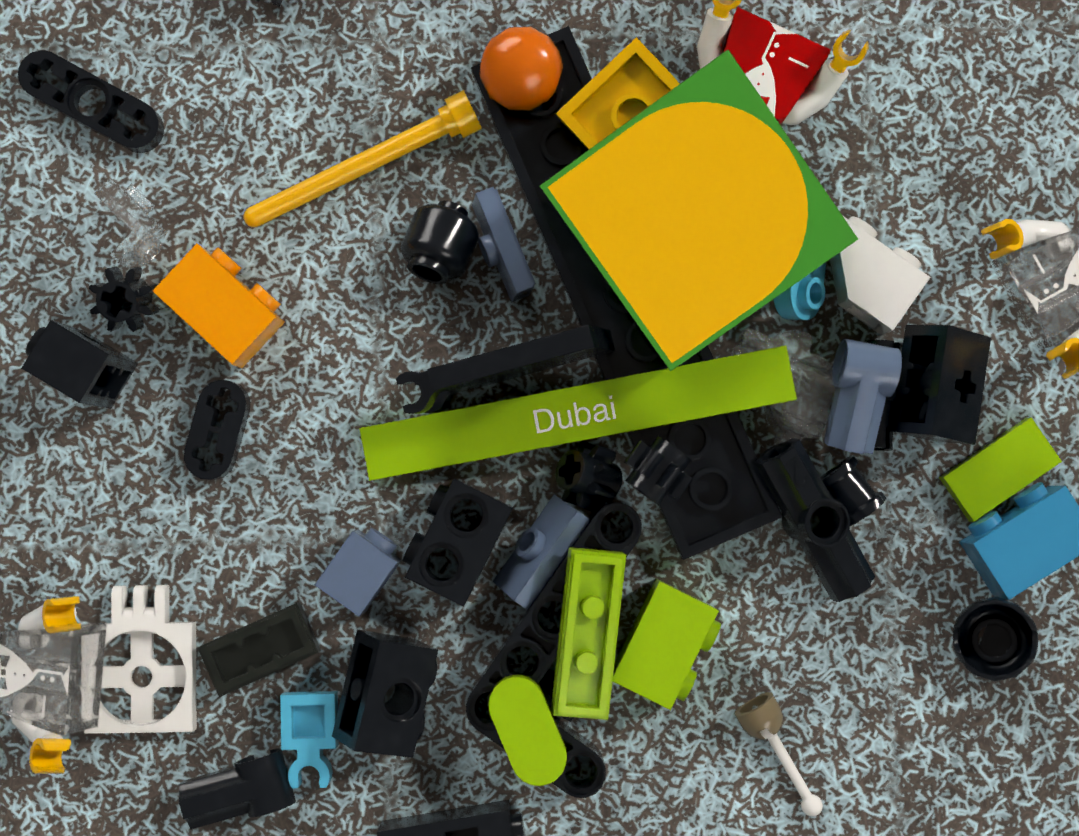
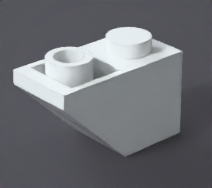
[830,215,931,335]

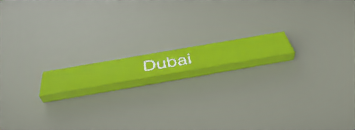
[359,345,797,481]

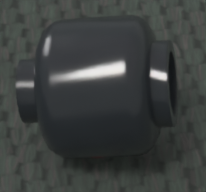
[400,200,479,284]

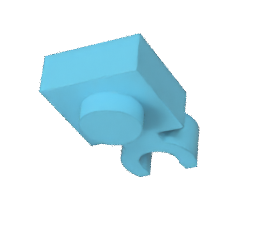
[280,691,339,789]

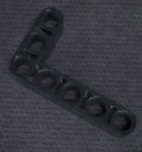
[466,502,642,798]

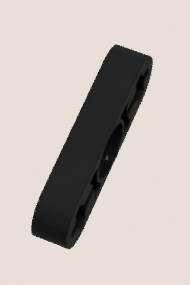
[18,50,164,153]

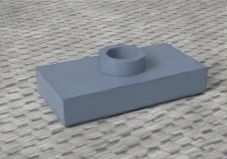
[472,187,536,303]
[493,494,590,610]

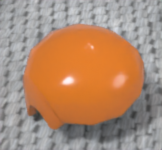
[480,27,563,111]

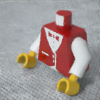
[697,0,869,125]

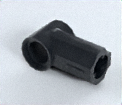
[178,748,296,830]

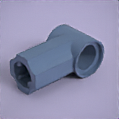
[824,339,902,454]

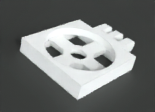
[84,585,197,734]

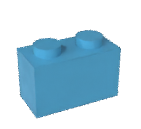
[959,482,1079,600]

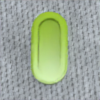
[489,675,567,786]

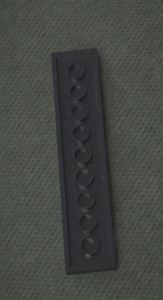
[471,26,783,560]

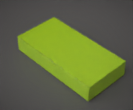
[939,417,1062,522]

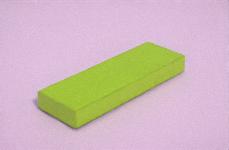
[551,547,626,720]

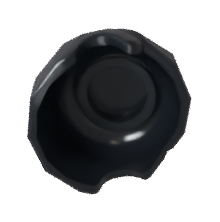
[953,597,1038,682]

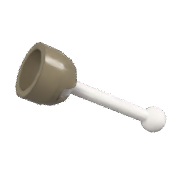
[734,692,823,816]

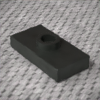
[197,602,321,697]

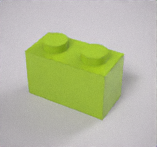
[613,578,721,710]

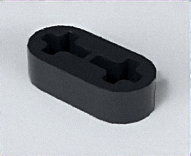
[184,380,250,480]

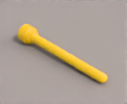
[243,90,482,227]

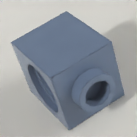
[314,527,402,617]

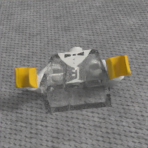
[981,219,1079,379]
[0,596,107,774]

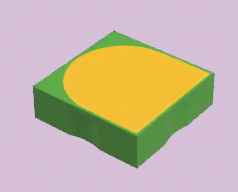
[540,50,858,371]

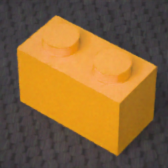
[153,243,285,368]

